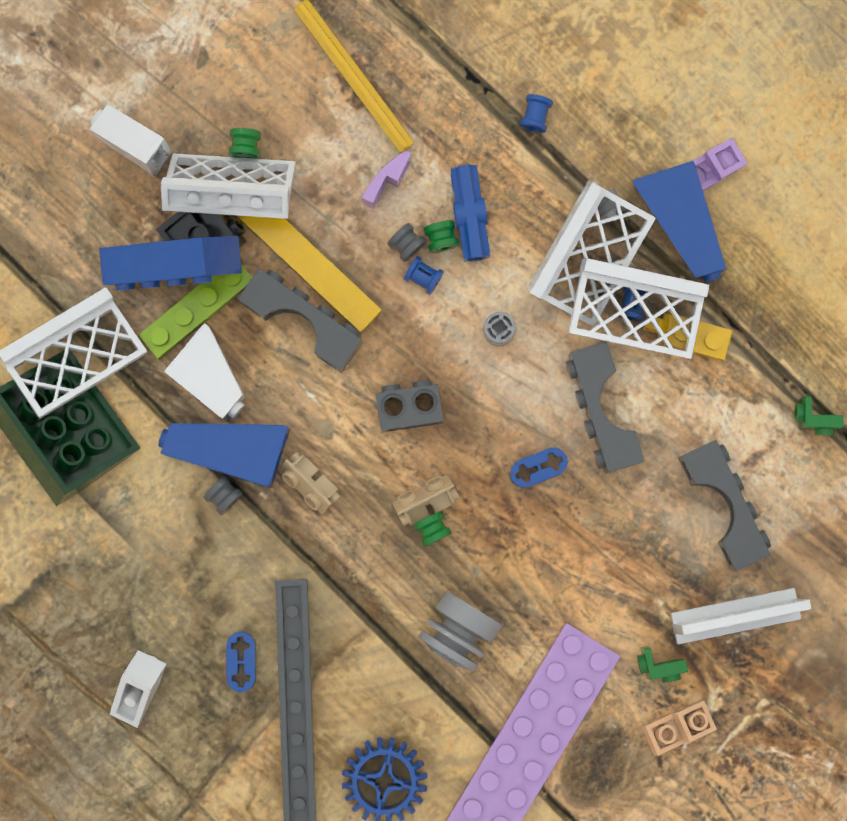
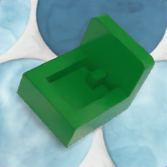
[794,396,843,436]
[637,646,688,683]

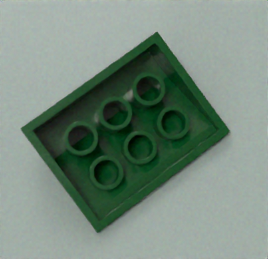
[0,350,140,507]

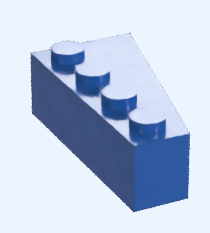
[99,236,242,291]

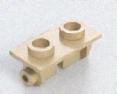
[279,452,341,515]
[392,475,459,526]

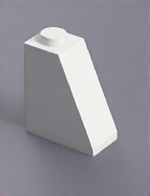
[90,104,173,177]
[164,323,245,421]

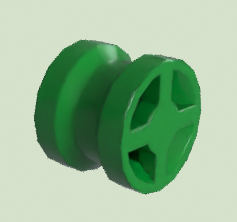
[228,128,261,159]
[424,220,460,253]
[413,511,452,547]

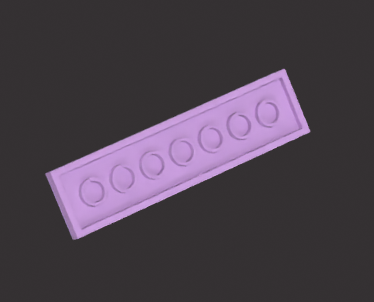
[446,623,621,821]

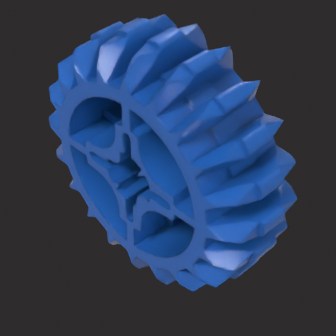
[342,737,427,821]

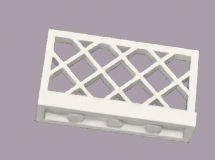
[161,153,296,219]
[527,180,656,327]
[568,258,709,359]
[0,287,147,419]
[670,588,812,644]

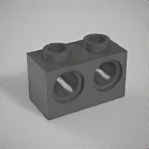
[376,380,443,432]

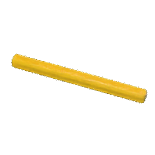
[295,0,414,153]

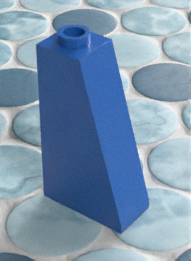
[633,161,727,283]
[158,423,290,488]

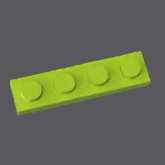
[138,265,252,360]

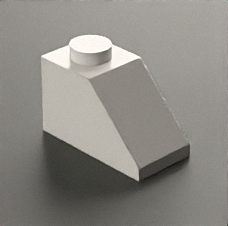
[110,650,166,728]

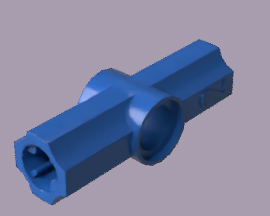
[451,164,490,262]

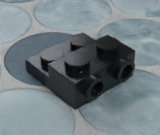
[156,212,247,279]

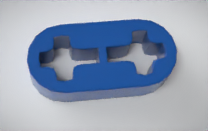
[510,448,568,488]
[226,631,256,692]

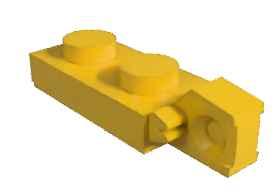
[643,313,733,361]

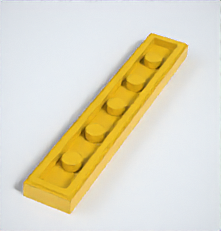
[235,215,382,333]

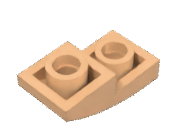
[641,700,717,756]

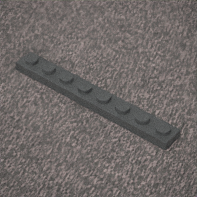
[275,579,317,821]

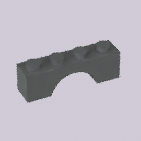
[238,269,363,374]
[565,341,645,474]
[678,440,771,571]

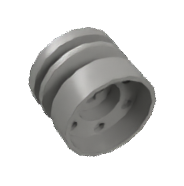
[418,590,503,672]

